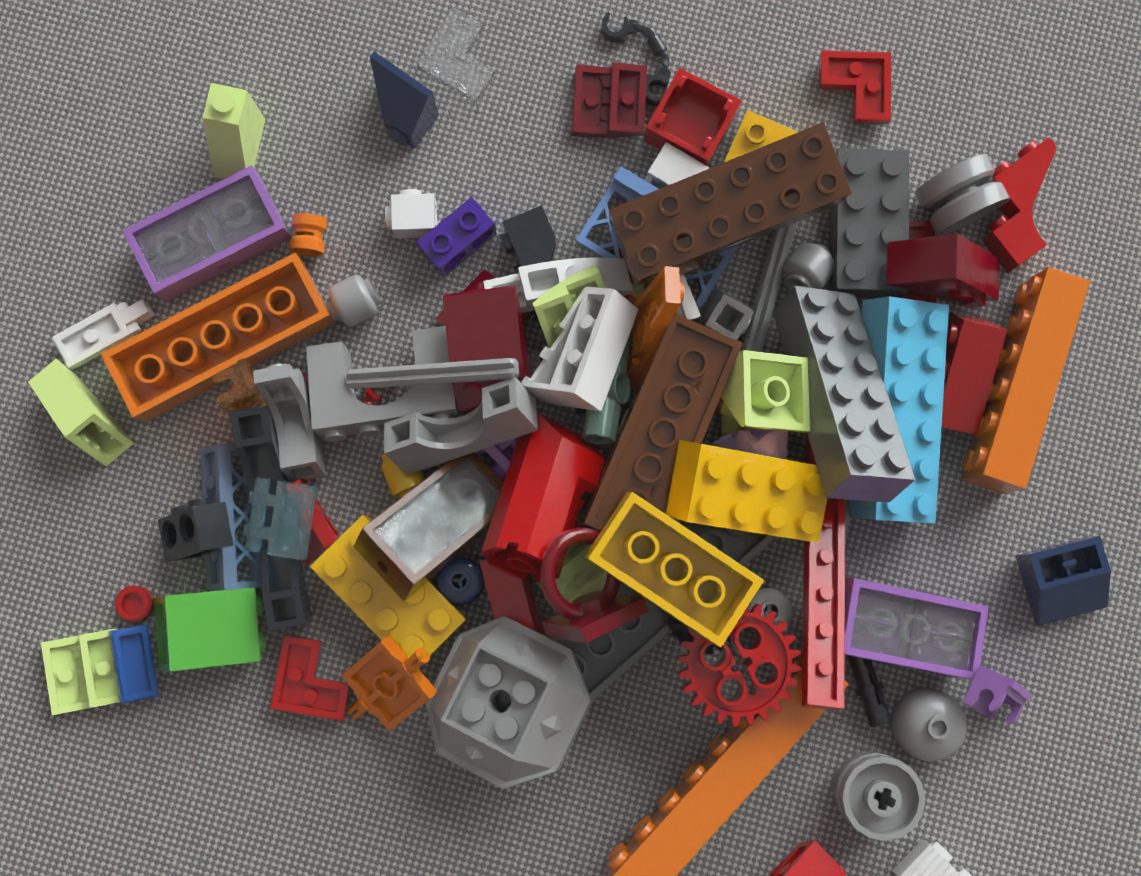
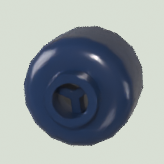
[436,557,485,605]

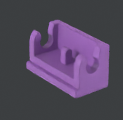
[963,665,1033,725]

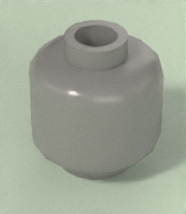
[783,243,835,290]
[325,274,382,327]
[748,588,793,632]

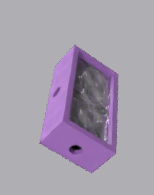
[122,165,292,302]
[844,578,989,680]

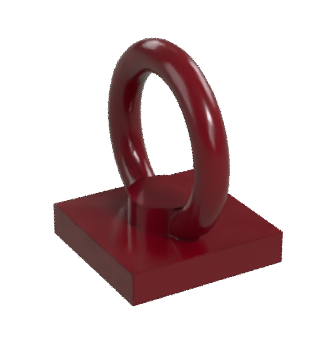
[540,527,649,643]

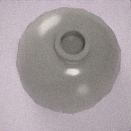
[890,687,968,762]

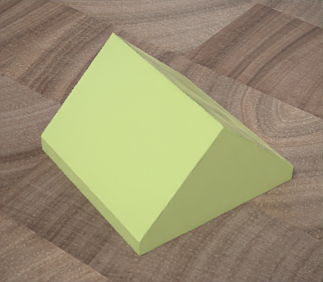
[721,350,810,433]

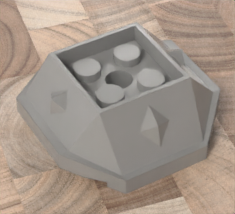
[426,616,592,789]

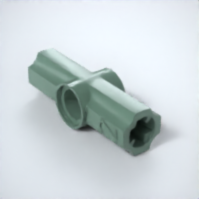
[582,337,631,446]

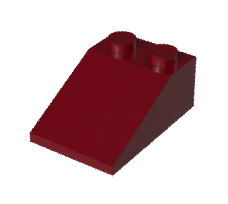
[443,285,533,413]

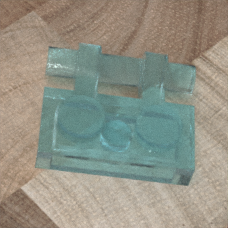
[244,477,318,560]

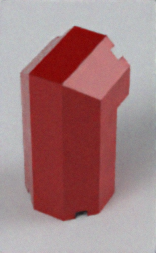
[481,413,605,582]

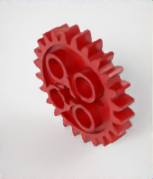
[676,603,802,727]

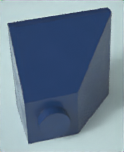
[370,51,439,149]

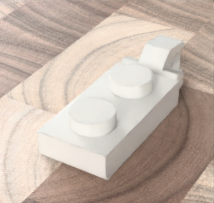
[52,299,155,370]

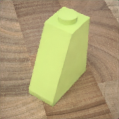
[203,83,265,180]
[28,359,134,466]

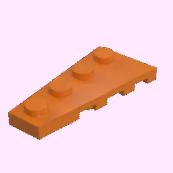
[626,266,685,390]

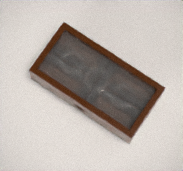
[353,452,503,601]

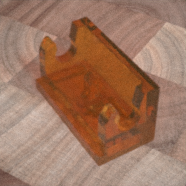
[213,358,267,413]

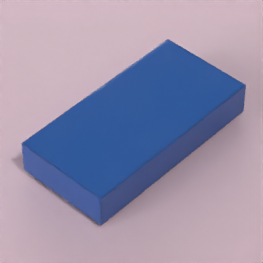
[108,624,159,704]

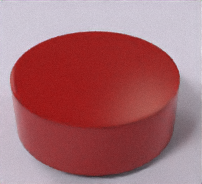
[115,586,154,622]

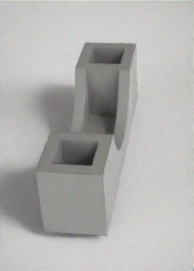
[384,377,538,475]

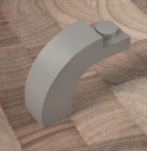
[253,364,326,483]

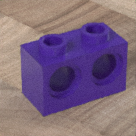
[417,197,497,278]

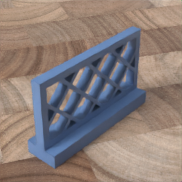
[575,166,739,310]

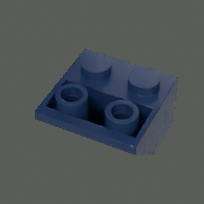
[1016,536,1111,626]

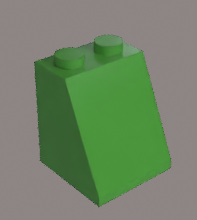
[153,588,265,672]

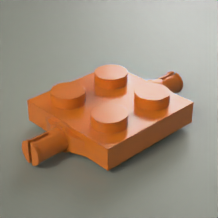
[341,634,438,731]

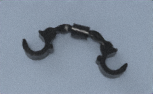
[601,12,671,106]

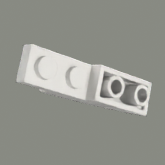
[483,257,633,313]

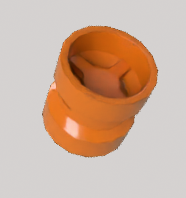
[289,213,328,257]

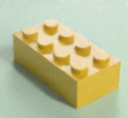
[666,440,827,543]
[584,492,764,647]
[310,515,469,659]

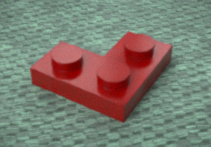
[819,50,891,124]
[270,635,351,721]

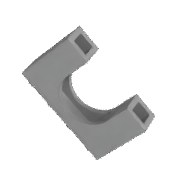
[306,326,462,442]

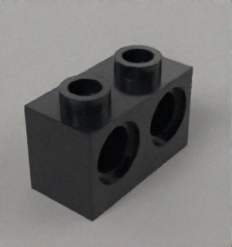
[158,498,234,562]

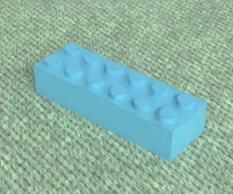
[849,296,949,524]

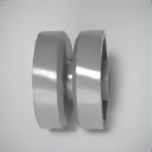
[915,153,1010,236]
[833,751,925,841]

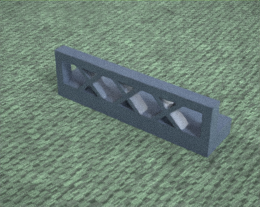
[200,444,262,592]

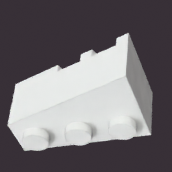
[521,287,639,411]

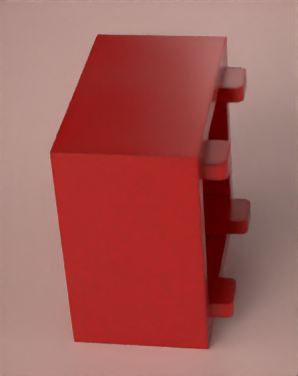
[644,67,742,167]

